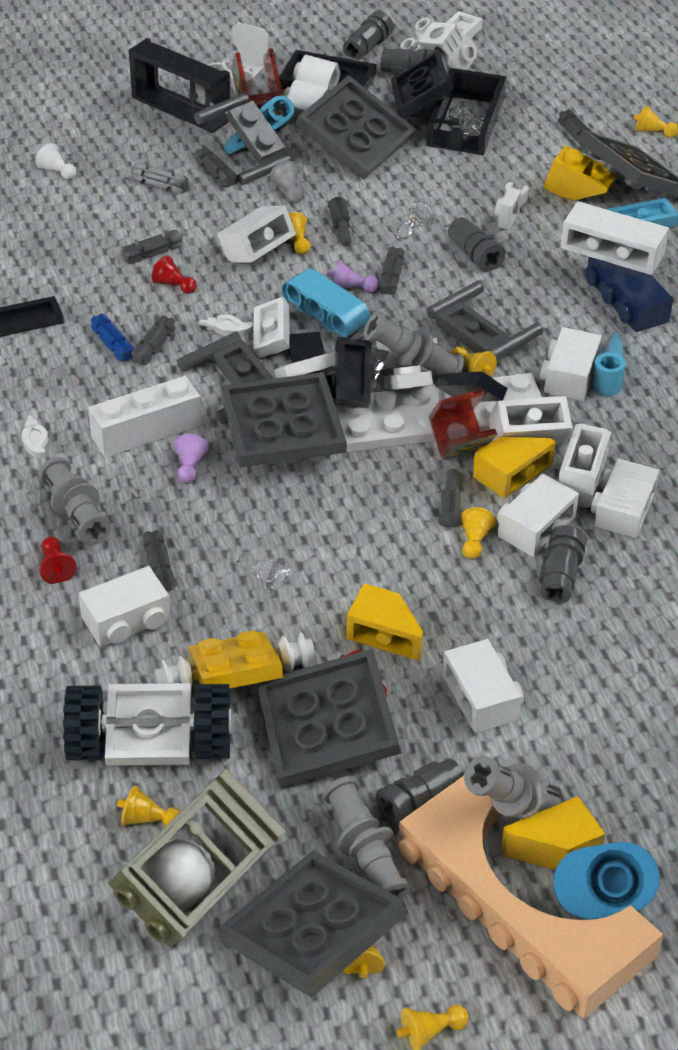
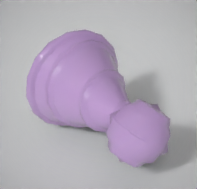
[327,259,378,293]
[174,434,209,484]

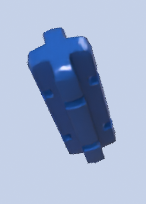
[91,313,134,362]

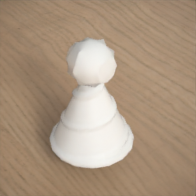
[35,143,76,180]

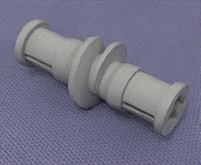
[364,311,464,374]
[40,457,111,545]
[464,756,567,818]
[322,776,410,899]

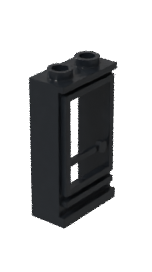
[129,38,230,133]
[426,68,507,155]

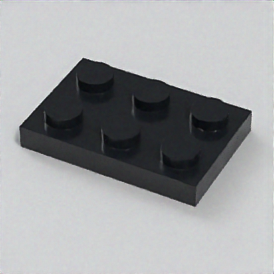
[391,49,454,120]
[279,50,377,90]

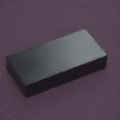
[0,296,64,337]
[333,337,372,409]
[435,372,508,402]

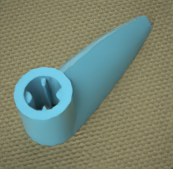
[224,96,294,154]
[592,331,626,396]

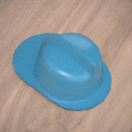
[553,842,659,919]

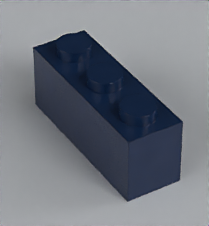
[585,257,673,332]

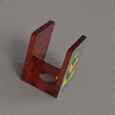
[231,48,283,109]
[428,389,497,460]

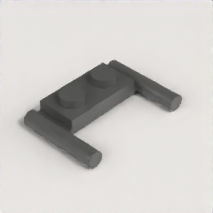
[194,93,291,185]
[427,281,543,360]
[176,331,274,424]

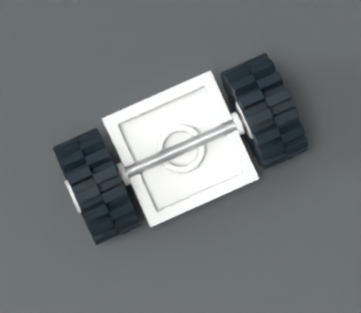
[63,683,232,766]

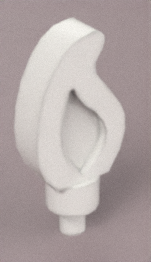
[199,315,253,336]
[21,415,48,458]

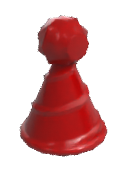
[151,255,197,294]
[39,536,77,584]

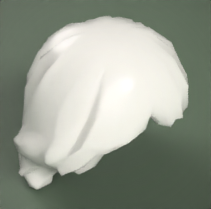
[140,838,216,911]

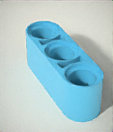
[281,268,371,338]

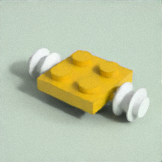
[155,631,316,689]

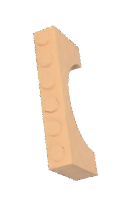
[398,775,664,1019]

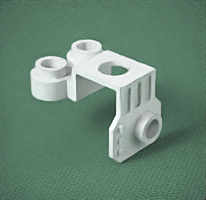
[400,18,477,70]
[208,22,269,94]

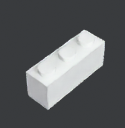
[560,201,669,275]
[88,375,202,457]

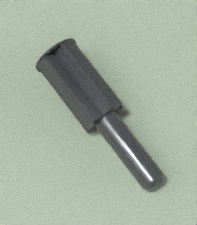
[328,197,352,246]
[438,469,461,527]

